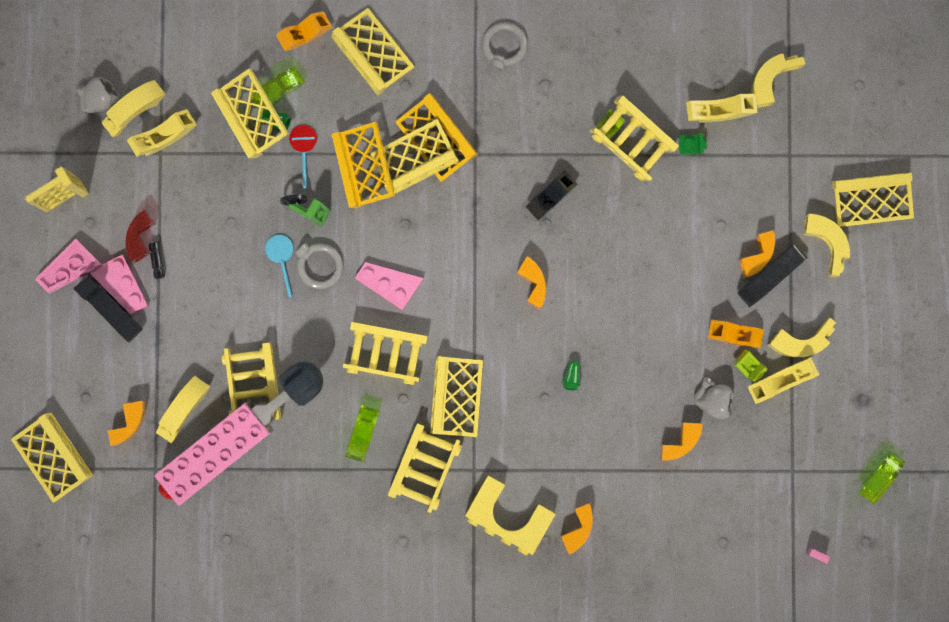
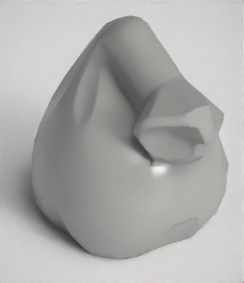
[76,77,119,113]
[694,377,734,419]

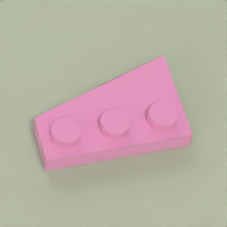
[35,239,103,294]
[90,255,148,315]
[355,262,424,310]

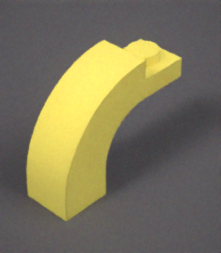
[751,54,805,108]
[102,80,166,138]
[686,94,757,123]
[127,109,197,157]
[803,214,850,278]
[768,318,836,358]
[748,358,820,404]
[156,376,210,443]

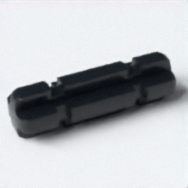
[148,242,165,279]

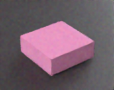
[806,548,830,563]

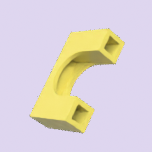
[465,475,556,556]

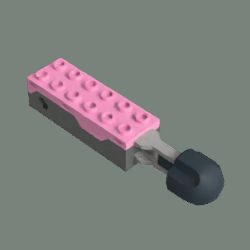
[154,362,323,506]

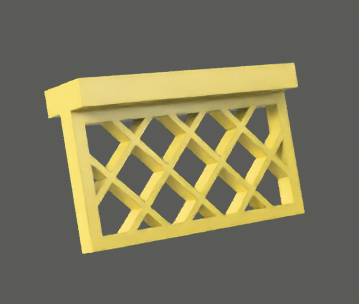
[331,8,415,96]
[211,69,289,158]
[371,119,459,194]
[25,166,89,212]
[832,173,914,227]
[430,356,483,437]
[11,413,94,503]

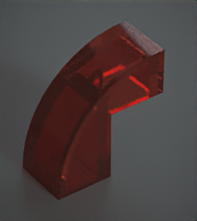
[125,210,155,264]

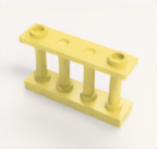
[589,95,679,181]
[343,322,428,385]
[222,343,282,420]
[388,423,462,513]

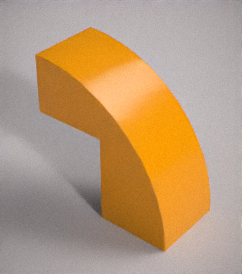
[276,11,332,51]
[739,230,775,279]
[517,256,546,310]
[708,320,764,349]
[108,401,146,446]
[660,423,703,461]
[561,503,593,554]

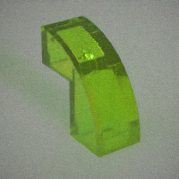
[253,67,305,111]
[345,405,380,463]
[859,450,905,505]

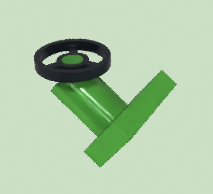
[280,194,331,227]

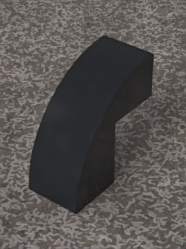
[526,171,578,221]

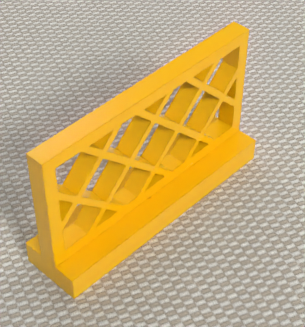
[395,93,478,182]
[332,122,395,209]

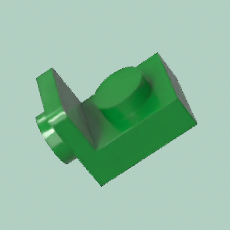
[678,133,707,155]

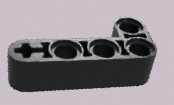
[737,243,808,308]
[73,275,143,343]

